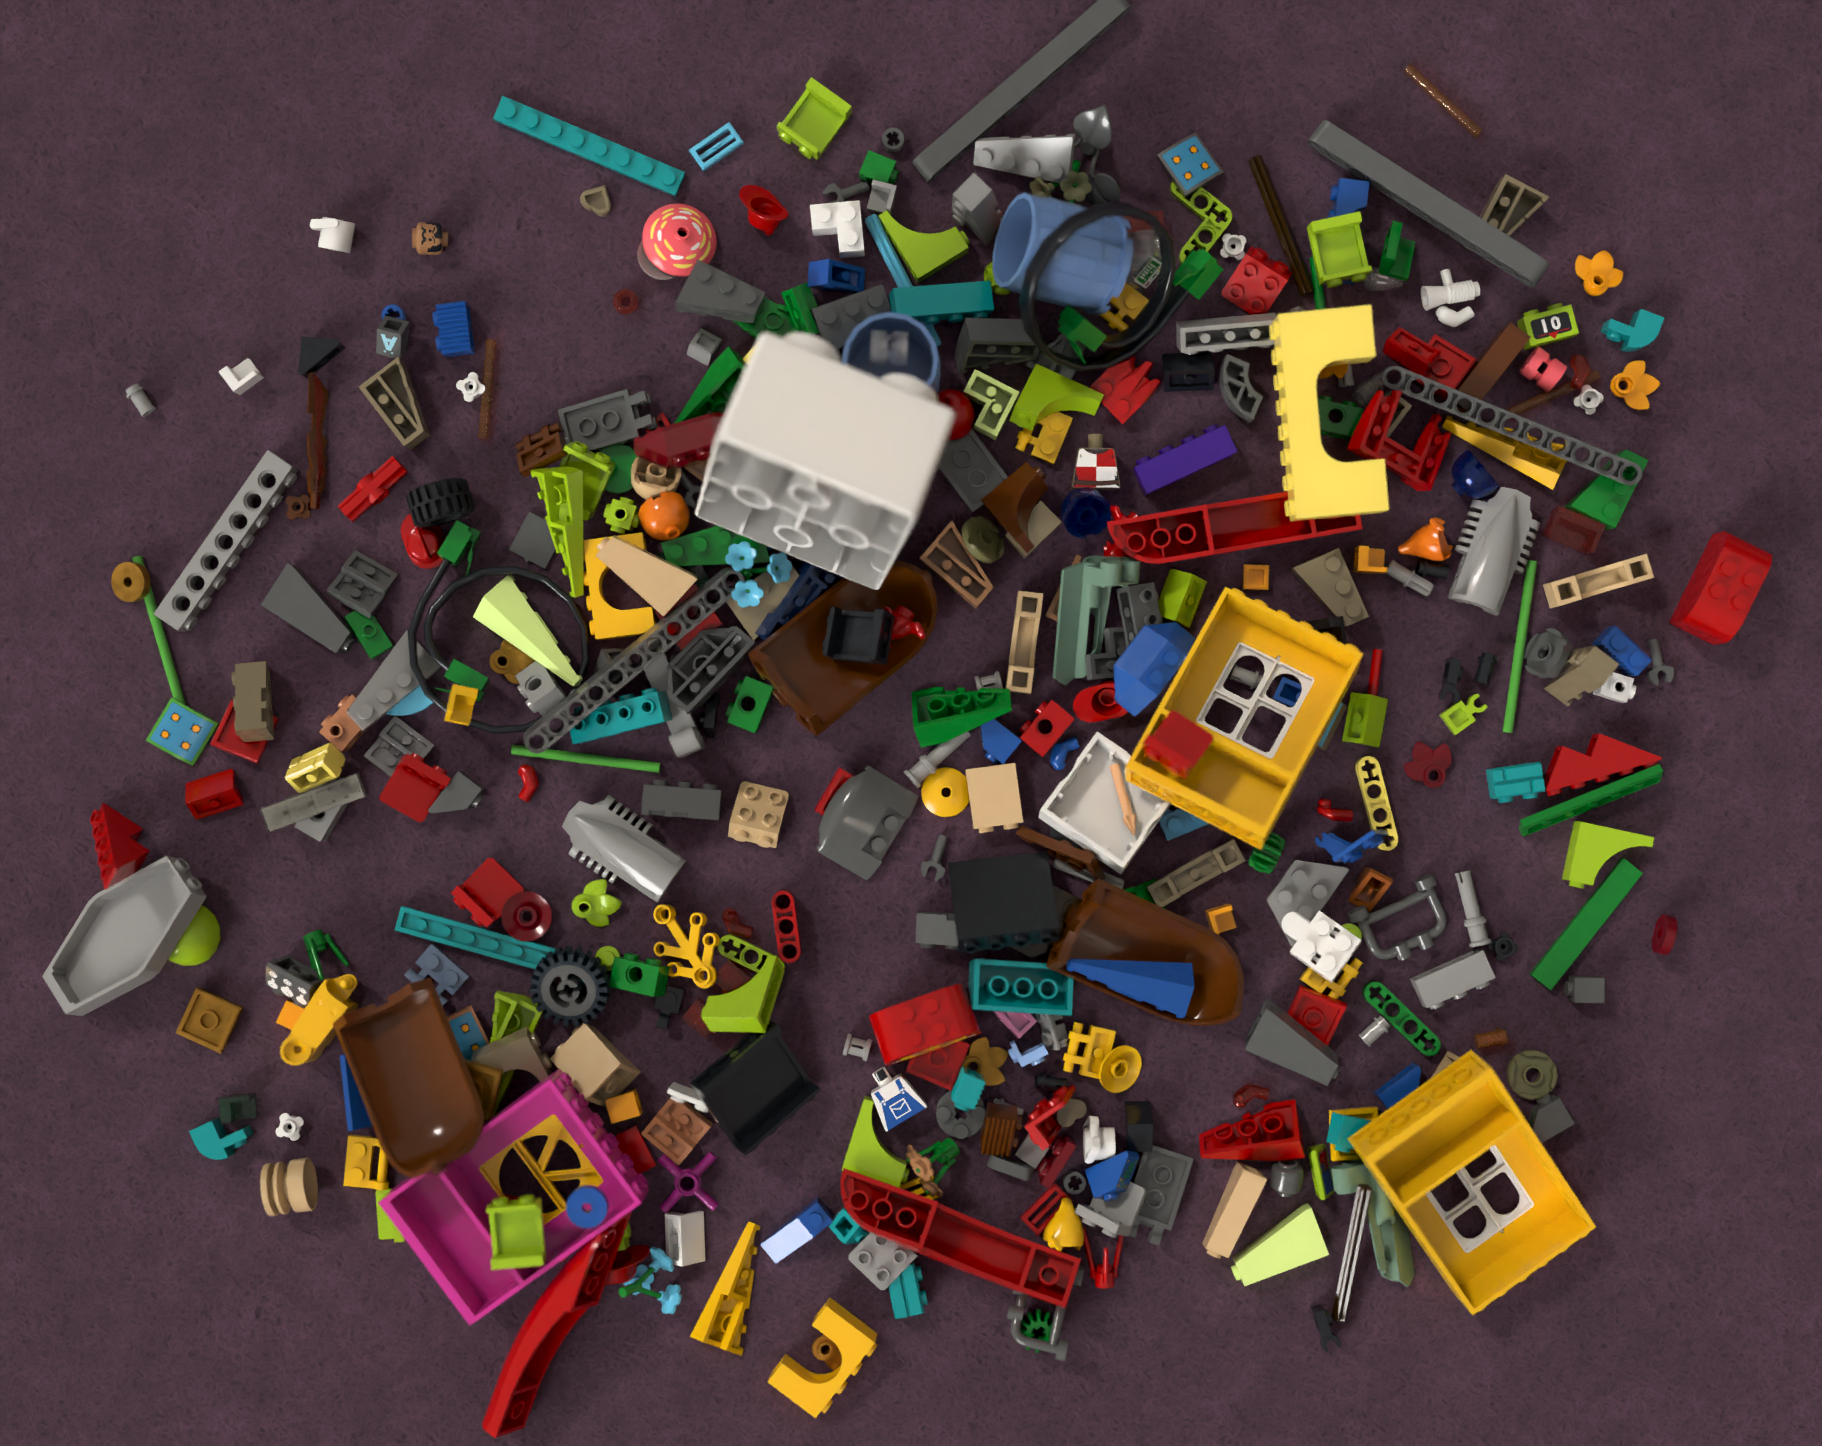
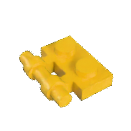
[1100,282,1149,332]
[1015,412,1073,465]
[1299,958,1363,999]
[1063,1021,1116,1079]

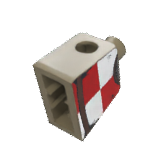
[1071,434,1120,491]

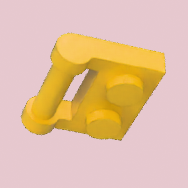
[343,1135,389,1190]

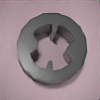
[882,128,904,153]
[1063,1170,1086,1194]

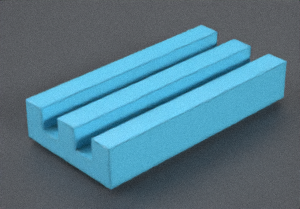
[689,122,744,172]

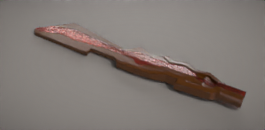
[307,372,329,509]

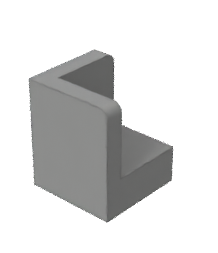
[867,180,897,215]

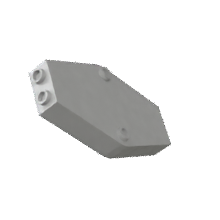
[42,856,207,1016]

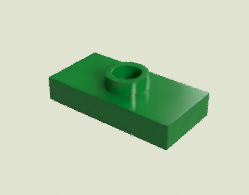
[344,611,393,660]

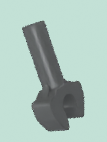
[823,181,870,203]
[680,468,703,509]
[1646,638,1674,685]
[921,834,948,881]

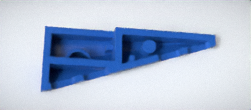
[1067,959,1194,1019]

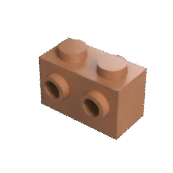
[319,694,365,752]

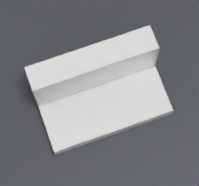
[665,1211,705,1266]

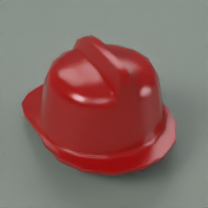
[739,185,788,236]
[400,514,445,569]
[1073,680,1128,722]
[605,1245,650,1285]

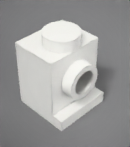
[1593,672,1636,703]

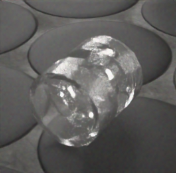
[870,330,908,366]

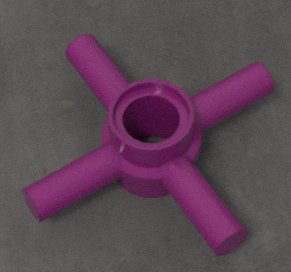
[657,1151,719,1213]

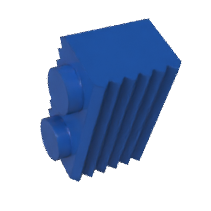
[432,301,475,357]
[1593,625,1652,677]

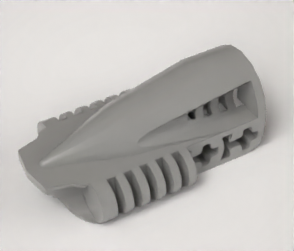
[1448,487,1541,616]
[562,795,687,903]

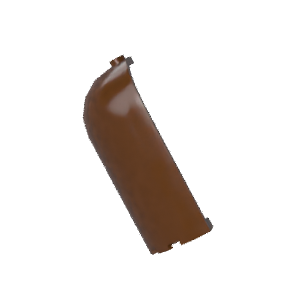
[748,560,938,736]
[1046,879,1244,1026]
[333,978,484,1178]

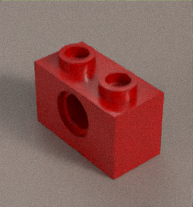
[1019,700,1075,757]

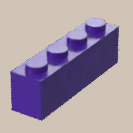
[1132,424,1238,496]

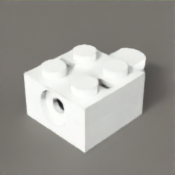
[1282,911,1361,983]

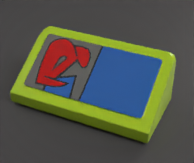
[1307,1144,1334,1200]

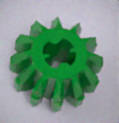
[1249,832,1285,874]
[1021,1309,1053,1353]

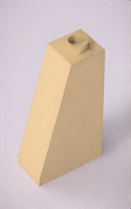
[596,535,698,617]
[1202,1161,1267,1259]

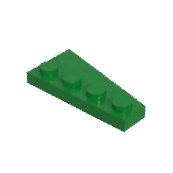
[732,297,797,340]
[661,525,770,566]

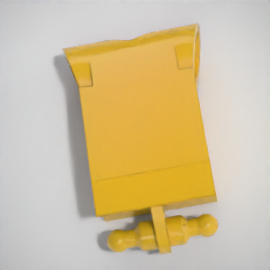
[280,974,359,1065]

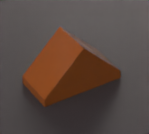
[1348,867,1393,912]

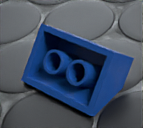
[340,1053,373,1131]

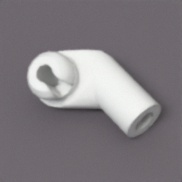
[1436,306,1474,327]

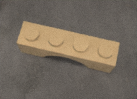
[1543,554,1654,608]
[1005,591,1043,694]

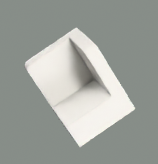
[219,358,264,395]

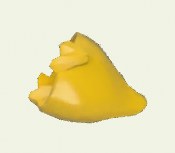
[1043,1197,1084,1251]

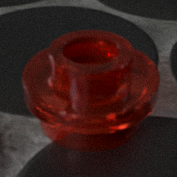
[613,289,638,315]

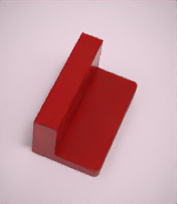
[185,769,243,820]

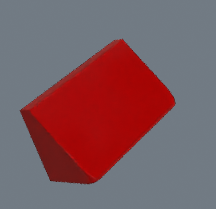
[1383,327,1441,376]

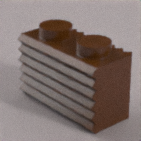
[980,1103,1022,1157]

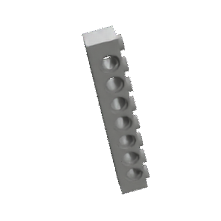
[154,450,298,632]

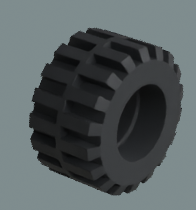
[406,478,475,528]

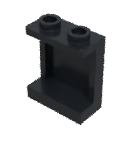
[822,606,895,665]

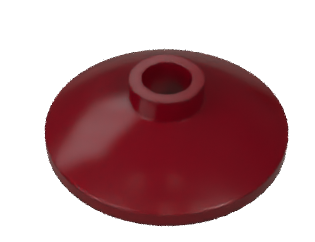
[501,891,552,941]

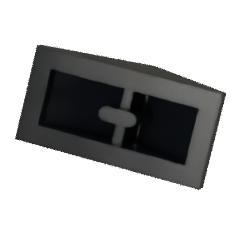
[298,337,346,379]
[1125,1101,1153,1152]

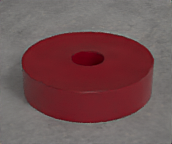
[1652,914,1677,955]

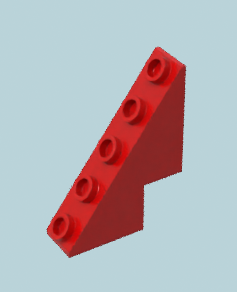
[1544,733,1662,796]
[90,803,150,890]

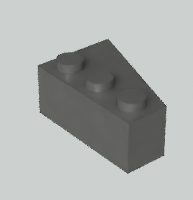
[954,318,1041,374]

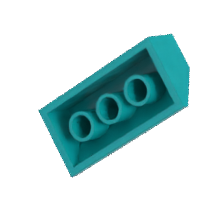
[968,959,1073,1016]

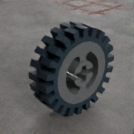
[530,946,611,1027]

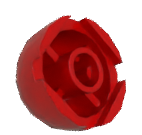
[936,389,976,441]

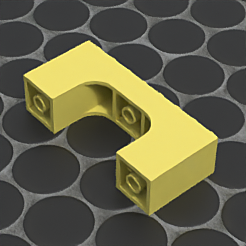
[1269,305,1389,522]

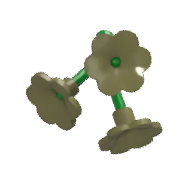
[1030,160,1092,203]

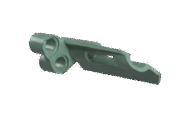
[1053,555,1141,685]
[1331,1159,1415,1287]

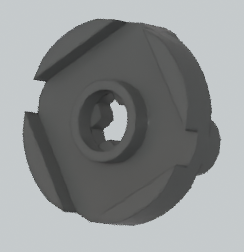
[1524,628,1573,679]
[936,1089,985,1139]

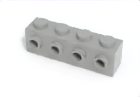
[1176,313,1277,354]

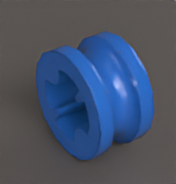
[381,304,406,321]

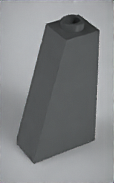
[261,563,355,654]
[1245,998,1340,1086]

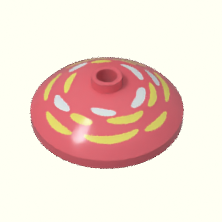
[642,204,717,276]

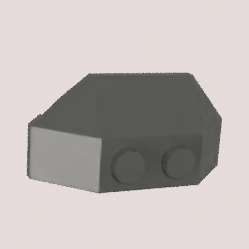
[667,626,755,715]

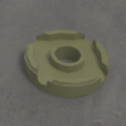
[962,516,1004,564]
[1506,1049,1558,1100]

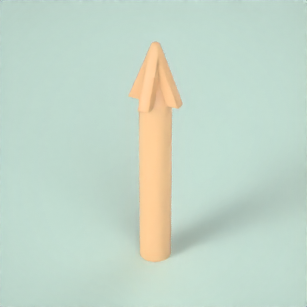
[1109,763,1136,835]

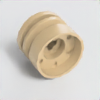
[260,1157,318,1217]

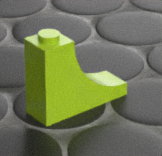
[878,210,970,283]
[1009,364,1104,431]
[1562,821,1654,889]
[702,956,785,1033]
[842,1096,910,1188]

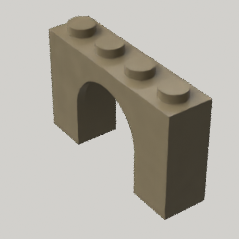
[471,1026,552,1142]

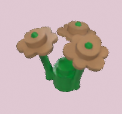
[905,1138,960,1197]

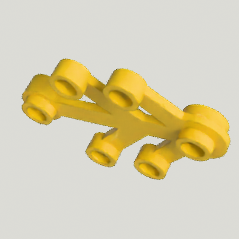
[653,904,720,988]

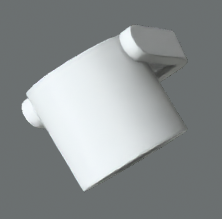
[310,217,355,253]
[1083,1116,1115,1164]

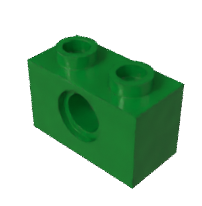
[1317,396,1363,441]
[725,676,775,734]
[609,953,670,997]

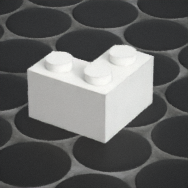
[810,200,865,258]

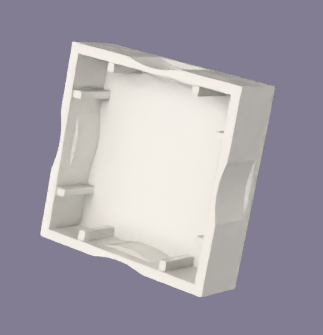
[1038,732,1171,874]

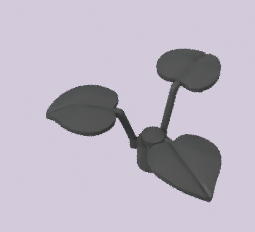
[1073,105,1121,205]

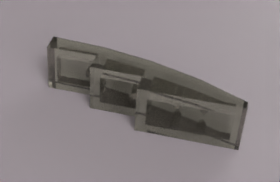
[259,773,367,833]

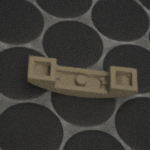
[1146,839,1246,907]

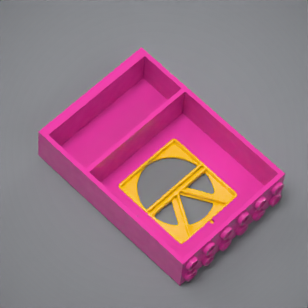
[379,1068,649,1326]

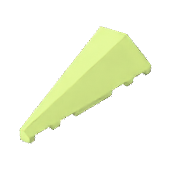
[473,575,583,687]

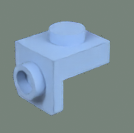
[1008,1040,1048,1067]

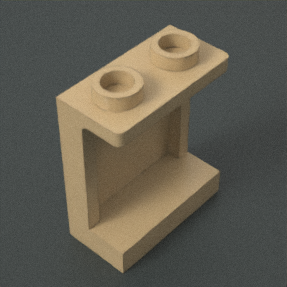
[965,763,1023,833]

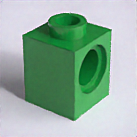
[859,150,899,185]

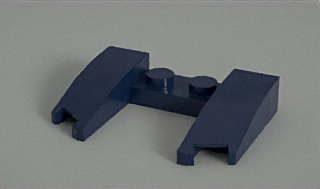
[755,561,843,640]

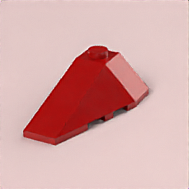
[1199,1099,1305,1161]

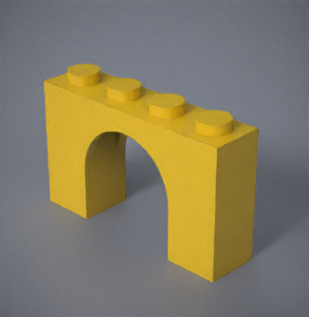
[583,532,656,640]
[768,1298,878,1418]

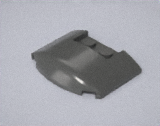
[817,766,918,880]

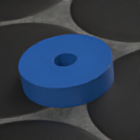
[566,1185,609,1228]

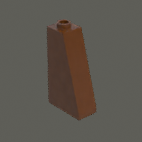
[1457,322,1531,417]

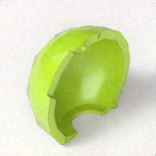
[168,905,220,966]

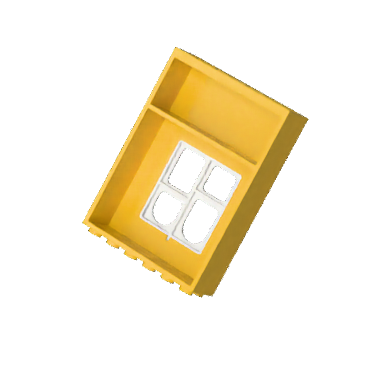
[1125,587,1363,850]
[1347,1050,1596,1315]

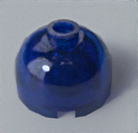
[1451,449,1500,499]
[1060,487,1111,538]

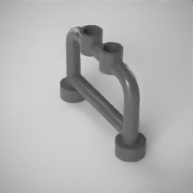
[1347,874,1447,961]
[1007,1265,1085,1361]

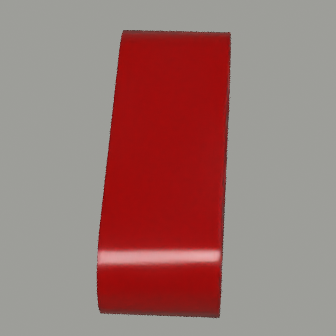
[772,890,802,963]

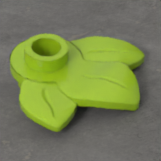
[571,879,622,927]

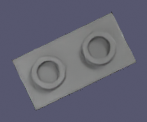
[1035,1014,1069,1050]

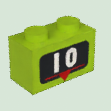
[1517,303,1579,350]

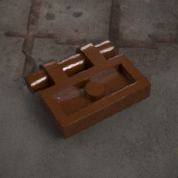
[515,422,567,477]

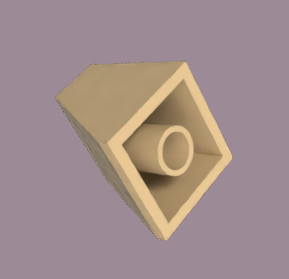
[550,1023,641,1108]

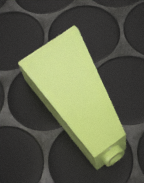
[1231,1203,1329,1286]

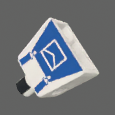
[871,1066,927,1132]

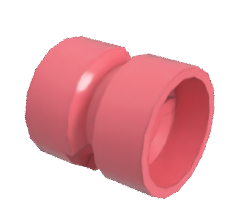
[1519,346,1567,393]

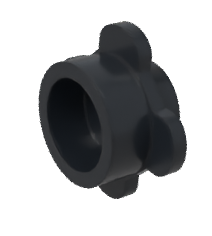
[1488,932,1518,961]

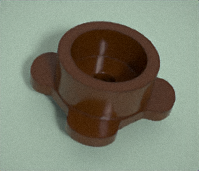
[285,495,311,520]

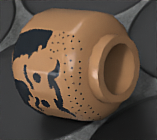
[412,222,448,255]

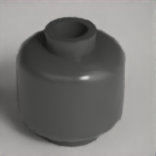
[1270,1159,1304,1197]

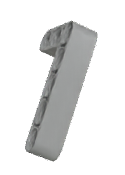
[637,638,706,758]

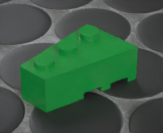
[1563,449,1648,530]

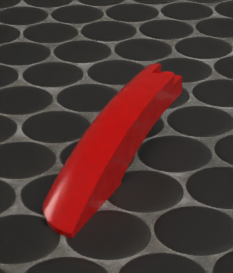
[1107,491,1363,564]
[841,1168,1081,1308]
[482,1212,632,1438]

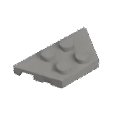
[1266,859,1349,947]

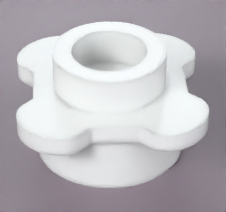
[1220,233,1246,260]
[456,372,486,402]
[1573,385,1603,415]
[276,1113,304,1141]

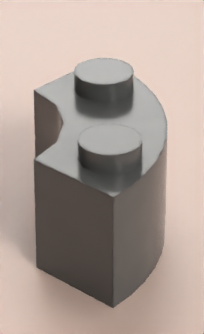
[1219,354,1263,424]

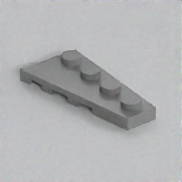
[973,134,1076,183]
[347,630,440,732]

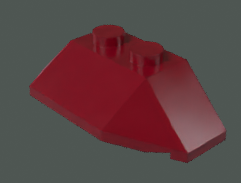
[634,411,727,469]

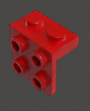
[1221,246,1292,315]
[1143,711,1213,779]
[379,753,451,822]
[451,857,525,928]
[1024,1084,1076,1151]

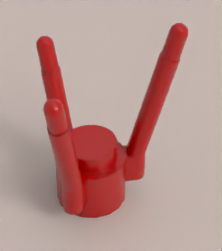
[1083,1227,1124,1289]

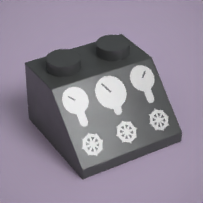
[265,955,330,1008]

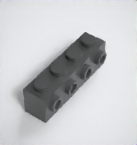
[1116,582,1172,681]

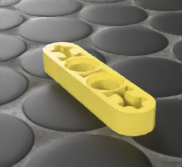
[1355,756,1398,851]

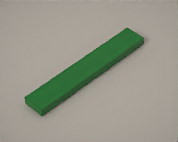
[1519,764,1663,837]
[1529,858,1643,990]

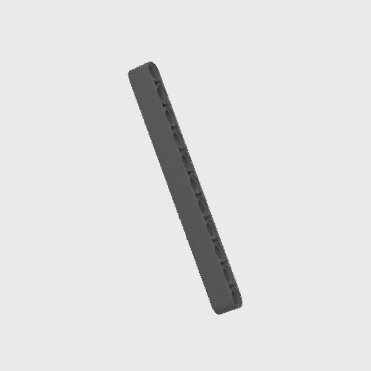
[912,0,1132,183]
[1308,120,1550,288]
[1382,364,1642,485]
[523,567,744,754]

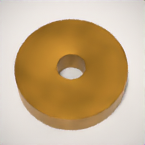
[111,562,151,602]

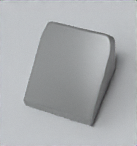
[687,328,722,366]

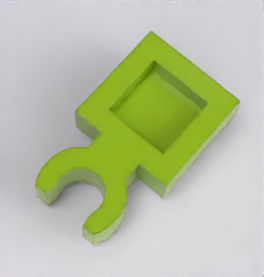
[1439,694,1487,735]

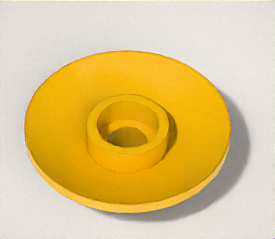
[921,767,970,817]
[1099,1045,1142,1093]

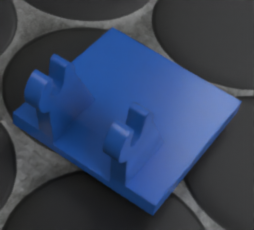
[1315,830,1388,863]

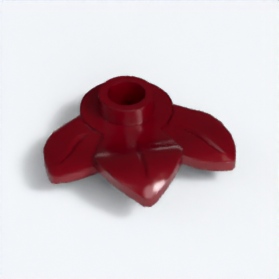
[1403,742,1452,788]

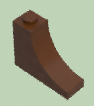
[981,462,1049,553]

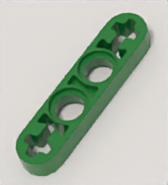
[1362,981,1441,1056]

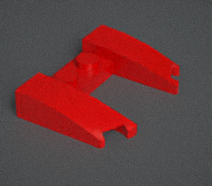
[1347,390,1451,491]

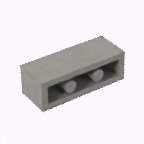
[1410,948,1495,1010]

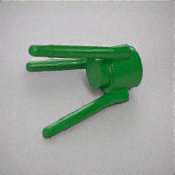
[303,929,349,980]

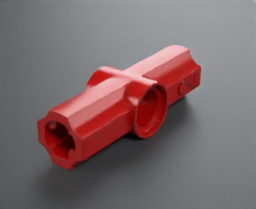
[338,456,408,522]

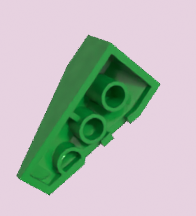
[674,346,747,424]
[912,687,1012,747]

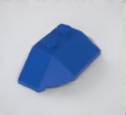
[1113,622,1195,717]

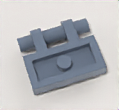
[404,943,470,1006]

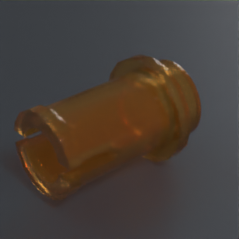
[1474,1027,1508,1050]

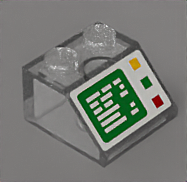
[1126,229,1162,292]

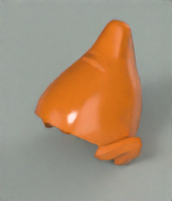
[1398,517,1452,561]

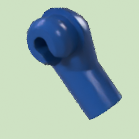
[1050,736,1080,770]

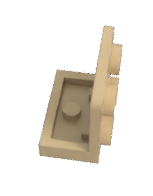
[728,781,789,848]

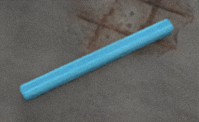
[865,214,941,347]

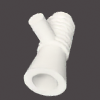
[1421,269,1480,311]

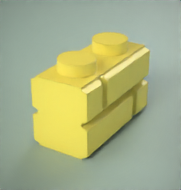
[285,743,346,793]

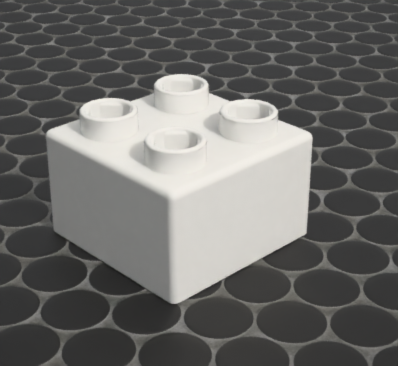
[695,332,955,590]

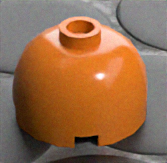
[638,492,690,541]

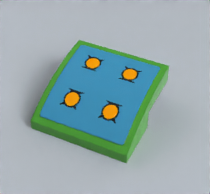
[146,698,220,766]

